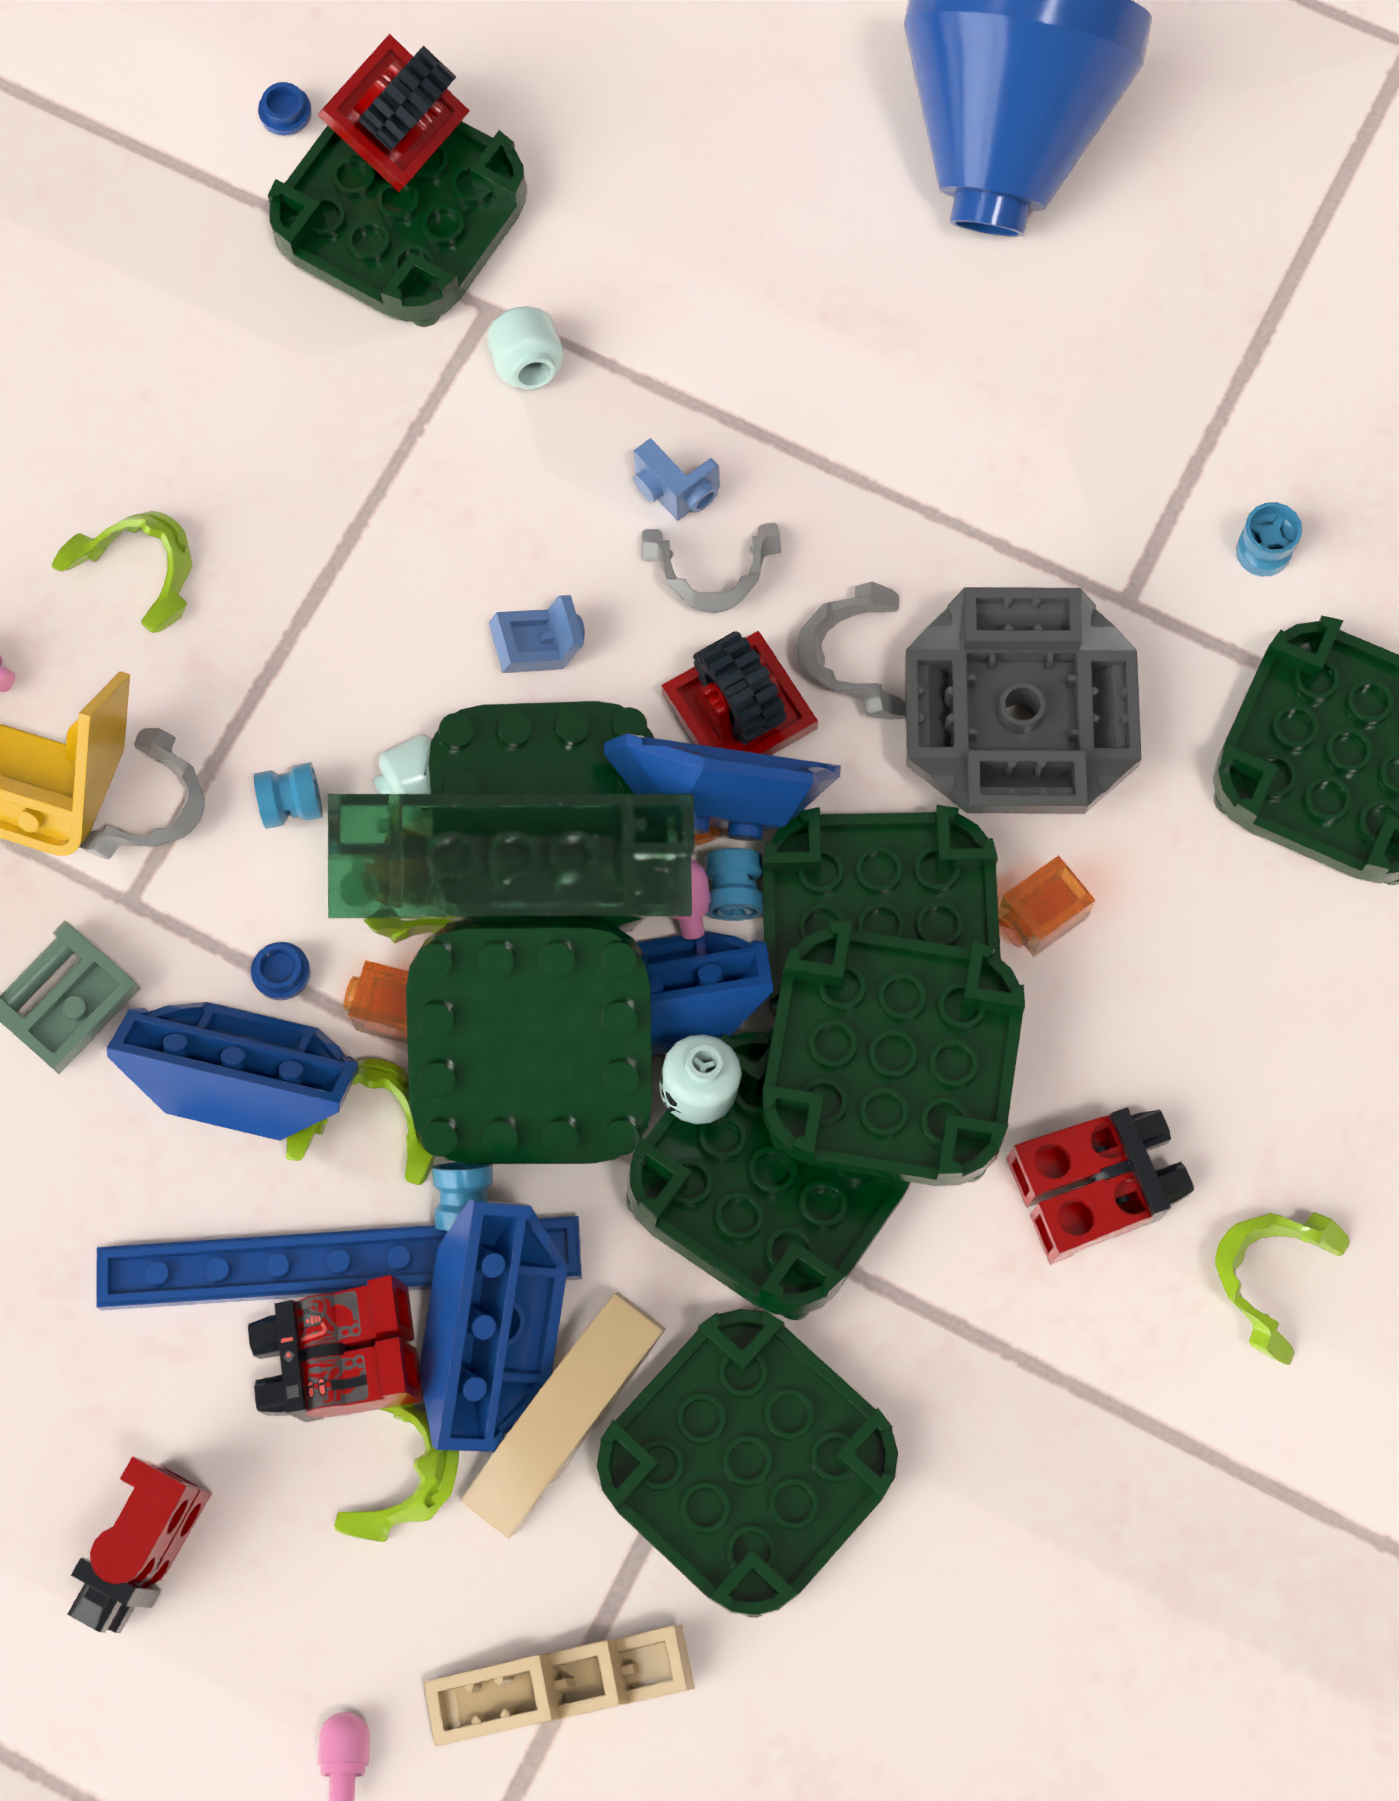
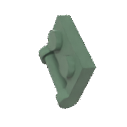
[0,920,141,1074]

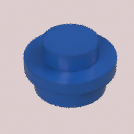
[258,82,312,135]
[251,942,311,1000]

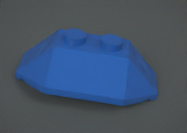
[604,734,841,841]
[636,931,774,1056]
[107,1002,358,1141]
[419,1199,568,1452]

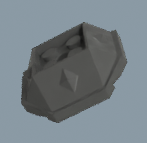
[905,587,1142,814]

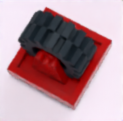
[317,33,470,192]
[661,630,818,755]

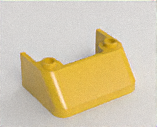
[0,671,130,856]

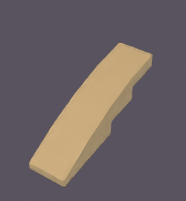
[460,1292,666,1539]
[424,1625,695,1747]

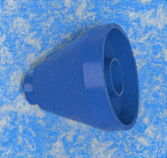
[904,0,1152,237]

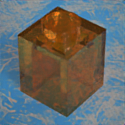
[998,855,1096,957]
[344,960,409,1044]

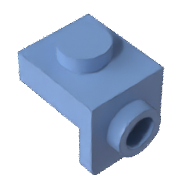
[633,438,720,521]
[489,595,585,673]

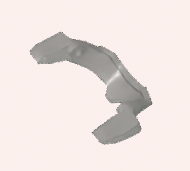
[642,523,781,613]
[797,581,905,719]
[79,728,205,860]

